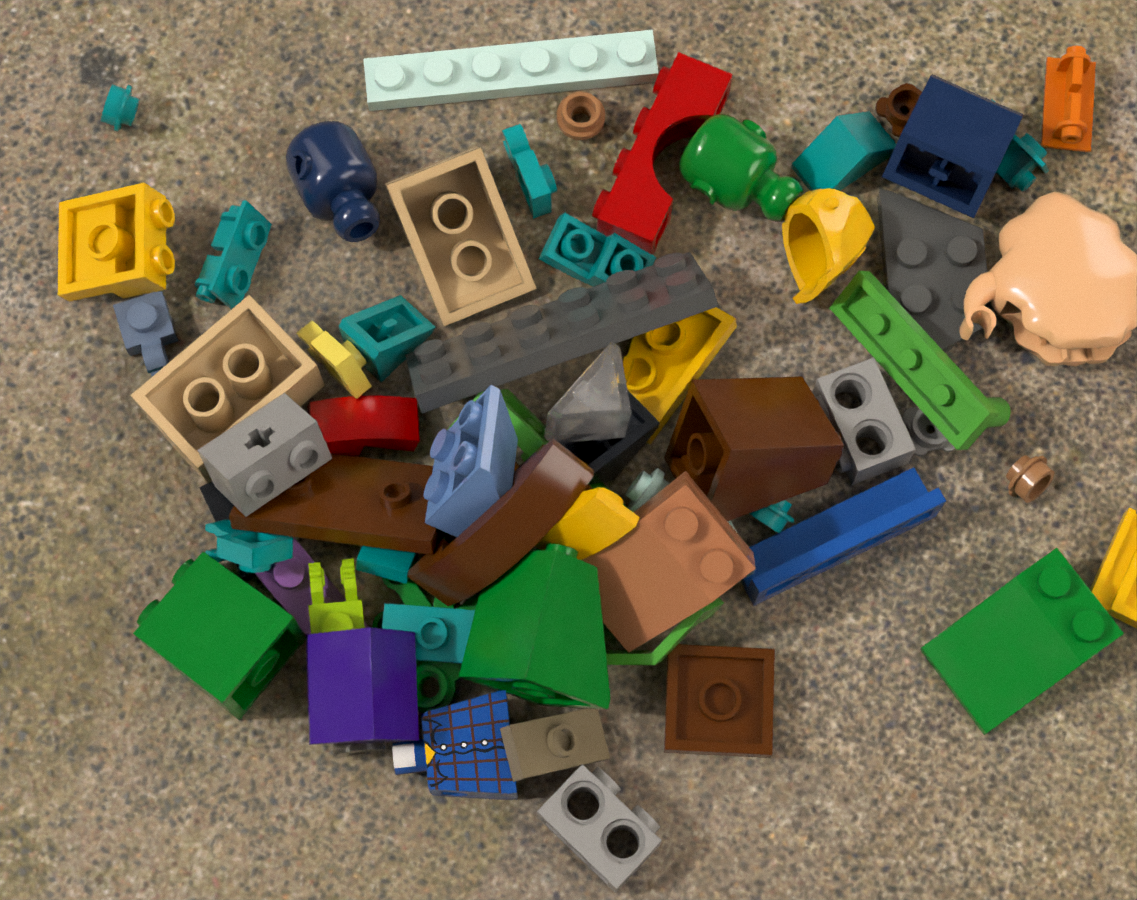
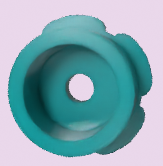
[101,84,140,132]
[749,500,794,534]

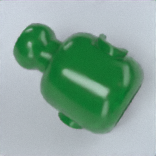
[680,114,803,222]

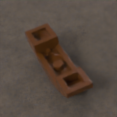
[407,438,594,606]

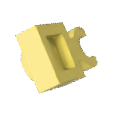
[296,320,372,399]

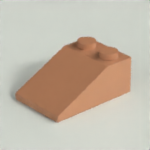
[582,471,756,653]

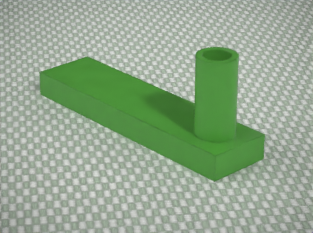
[829,271,1011,450]

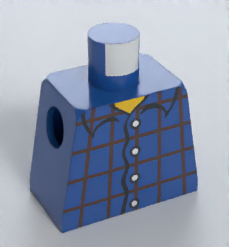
[392,690,518,800]

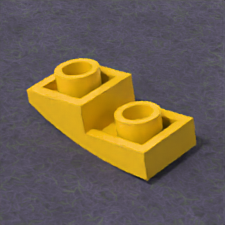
[535,487,640,560]

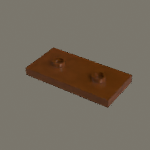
[229,454,443,555]

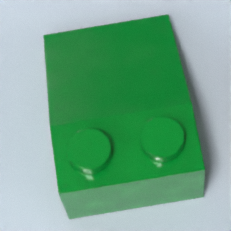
[920,548,1124,735]

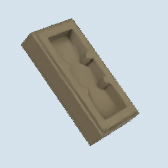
[500,708,610,782]

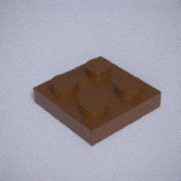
[664,644,775,758]

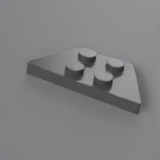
[877,190,991,353]

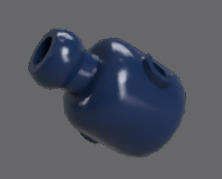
[286,121,380,242]

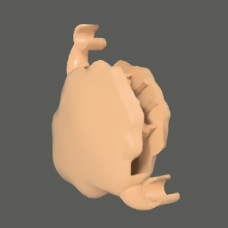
[959,192,1137,366]

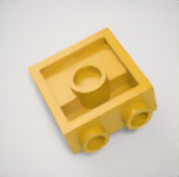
[58,183,175,302]

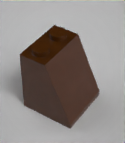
[664,376,844,521]

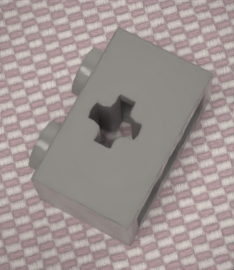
[198,393,332,517]

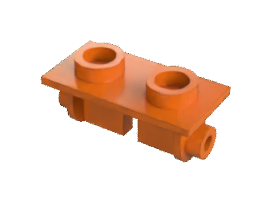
[1041,46,1096,152]

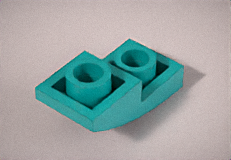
[538,212,656,287]

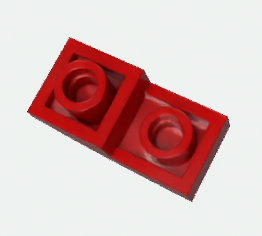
[307,395,420,457]

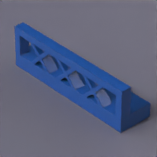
[741,467,946,606]

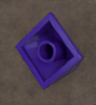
[306,627,419,745]

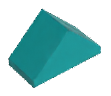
[791,111,896,191]
[338,295,436,383]

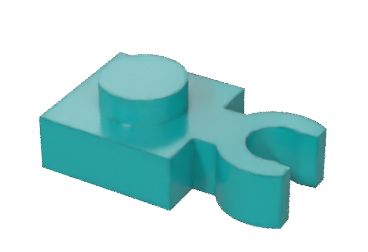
[502,124,557,219]

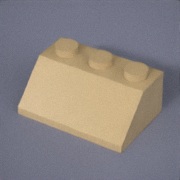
[130,295,325,483]

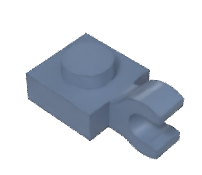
[113,291,178,376]

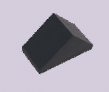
[555,387,660,485]

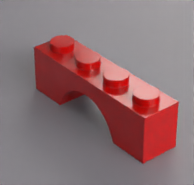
[592,52,733,255]

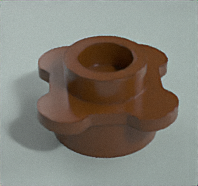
[875,83,922,138]

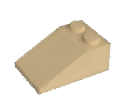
[384,146,537,326]

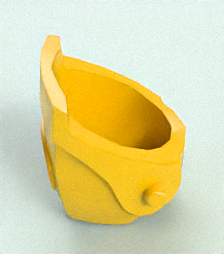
[782,188,875,304]

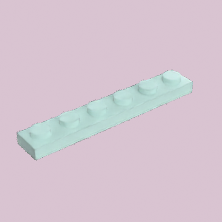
[363,30,658,111]

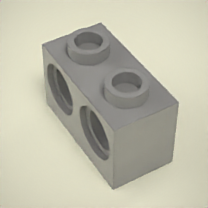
[812,357,916,485]
[537,764,662,893]

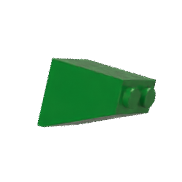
[459,543,611,709]
[133,552,306,720]

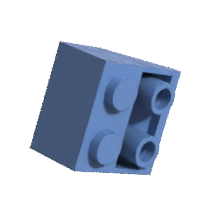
[424,385,518,537]

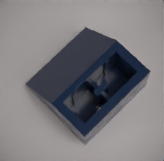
[882,74,1024,218]

